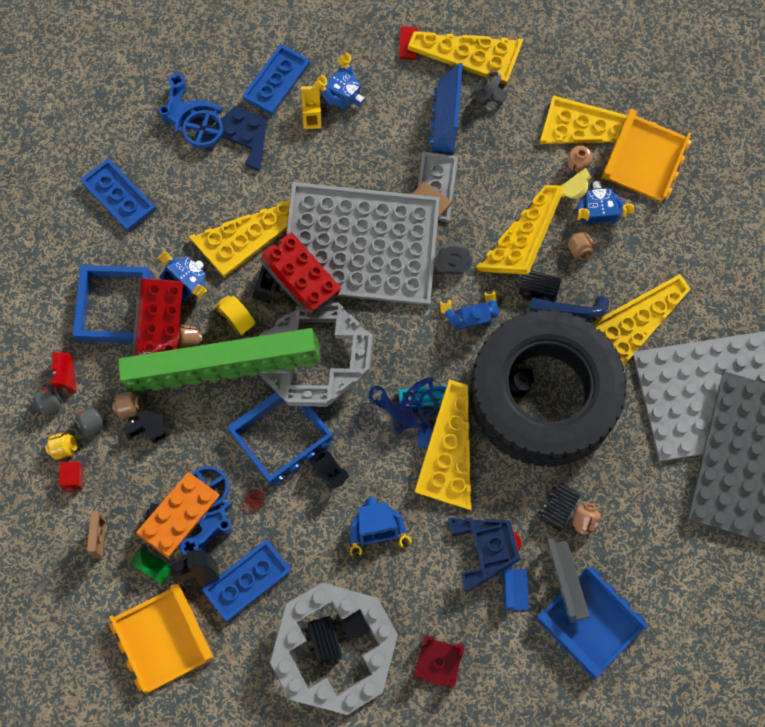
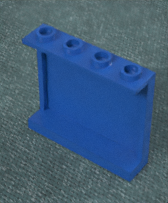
[535,566,648,680]

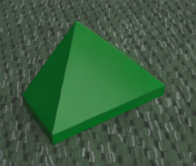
[129,547,171,585]

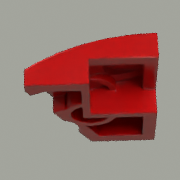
[51,352,77,393]

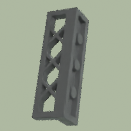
[547,538,590,623]

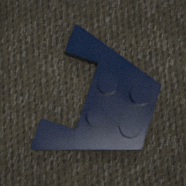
[201,106,267,171]
[448,517,521,593]

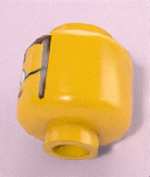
[45,432,77,460]

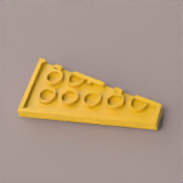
[476,185,564,275]
[189,199,291,278]

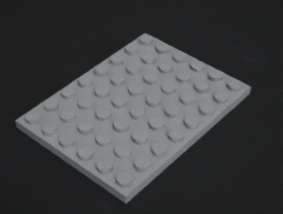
[280,182,440,306]
[633,331,765,462]

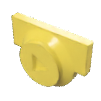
[561,168,591,199]

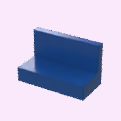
[503,566,529,610]

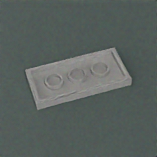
[417,152,458,223]

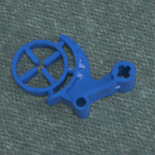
[159,73,223,149]
[180,466,233,559]

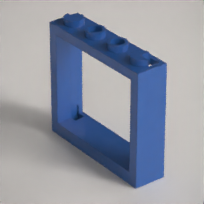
[73,265,153,344]
[227,384,333,486]

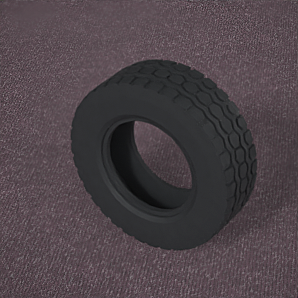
[469,310,627,467]

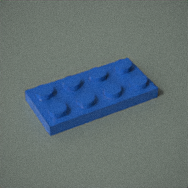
[242,44,311,116]
[80,158,156,232]
[202,539,292,622]

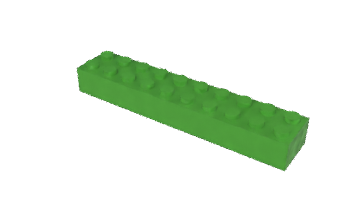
[119,328,321,394]

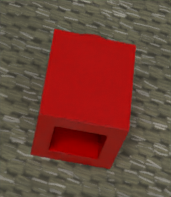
[59,461,83,493]

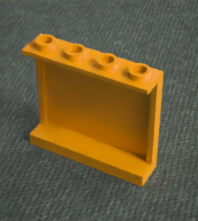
[601,109,691,202]
[109,583,215,694]

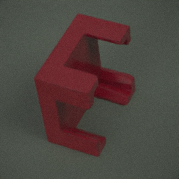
[413,635,465,689]

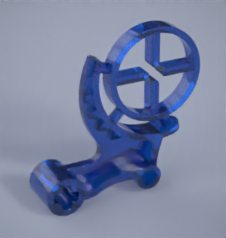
[368,377,446,434]

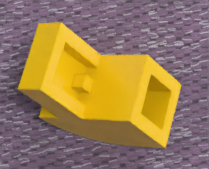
[301,86,321,129]
[214,295,256,335]

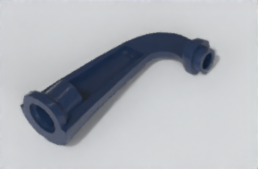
[529,296,609,318]

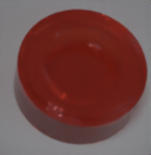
[245,490,265,510]

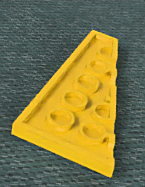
[408,32,524,85]
[539,96,657,144]
[592,274,690,366]
[414,379,471,510]

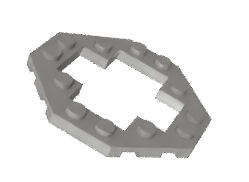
[259,303,374,407]
[269,583,398,715]

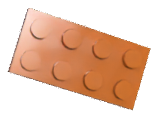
[136,472,220,559]

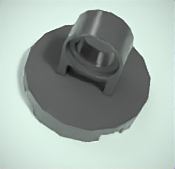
[472,70,507,105]
[435,242,472,278]

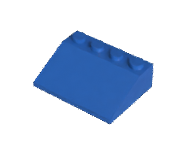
[429,63,463,154]

